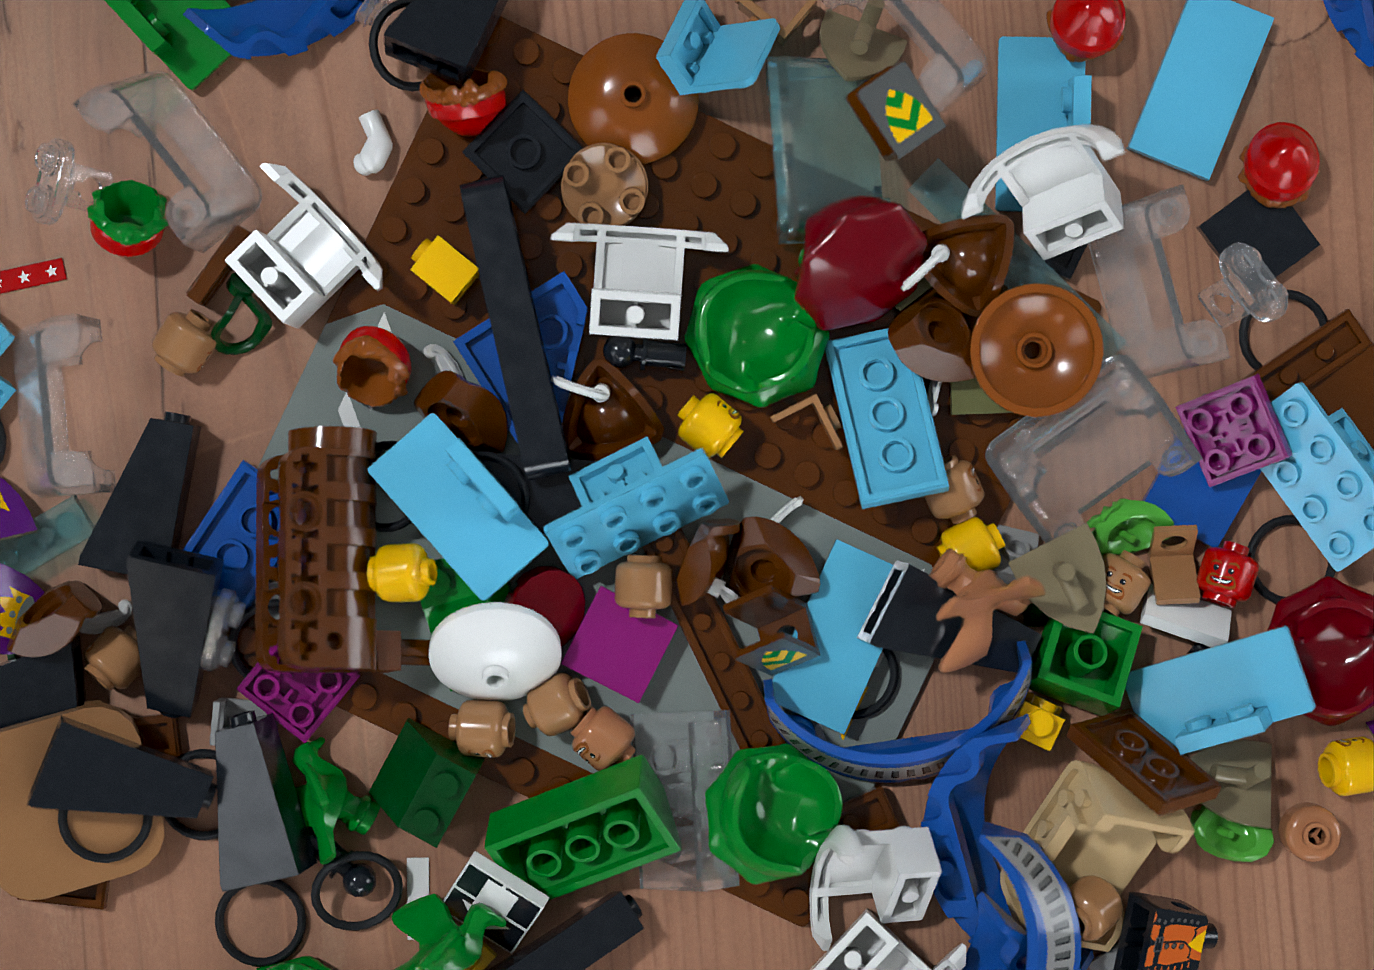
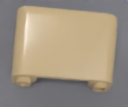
[1000,760,1195,952]

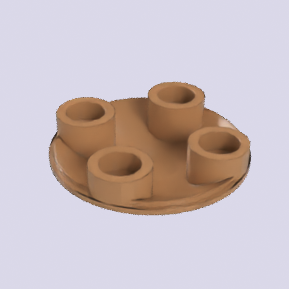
[561,143,648,226]

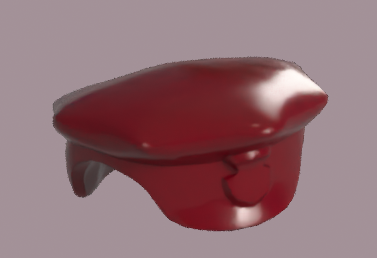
[794,195,927,331]
[1267,576,1374,726]

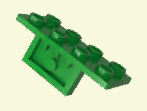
[104,0,232,91]

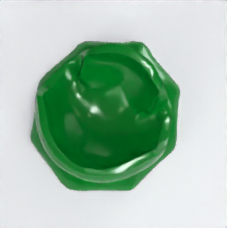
[685,264,829,408]
[705,743,843,885]

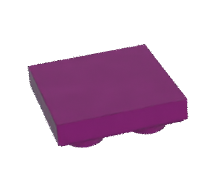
[1175,374,1293,487]
[561,586,678,703]
[236,643,360,743]

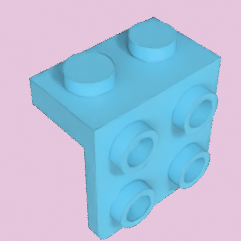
[656,0,780,95]

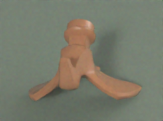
[929,548,1045,673]

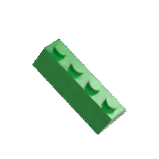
[484,754,682,900]

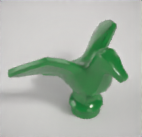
[292,737,380,864]
[392,893,506,970]

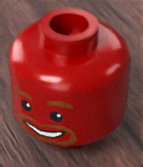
[1196,541,1259,608]

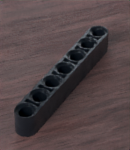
[460,175,572,481]

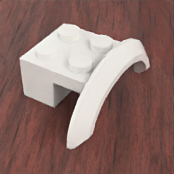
[961,124,1125,260]
[225,163,383,329]
[551,223,728,340]
[809,825,942,951]
[810,908,966,970]

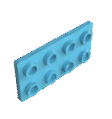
[995,36,1092,212]
[1260,382,1374,572]
[368,413,549,601]
[544,436,729,579]
[1125,626,1315,755]

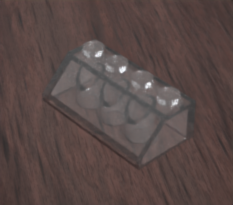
[631,710,740,892]

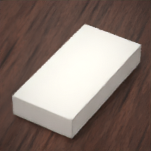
[1140,583,1232,647]

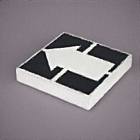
[443,851,550,954]

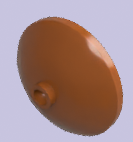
[568,33,699,164]
[970,284,1103,417]

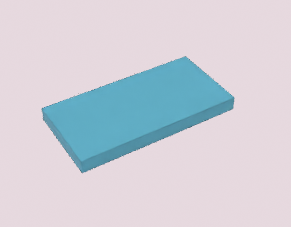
[1126,0,1274,181]
[825,328,949,509]
[764,539,893,735]

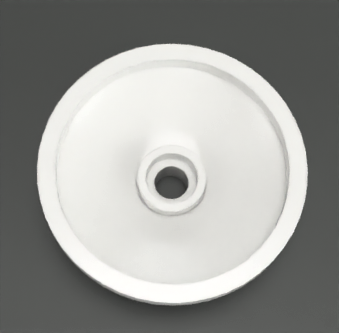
[429,603,562,702]

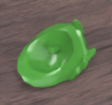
[1087,498,1174,556]
[1190,805,1274,862]

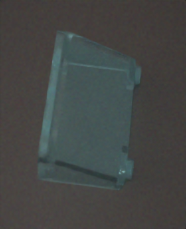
[765,56,891,245]

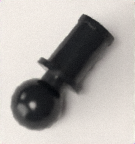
[603,335,687,372]
[310,834,376,897]

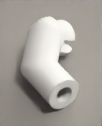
[353,109,393,176]

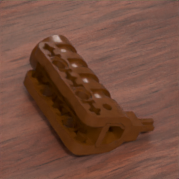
[255,426,430,673]

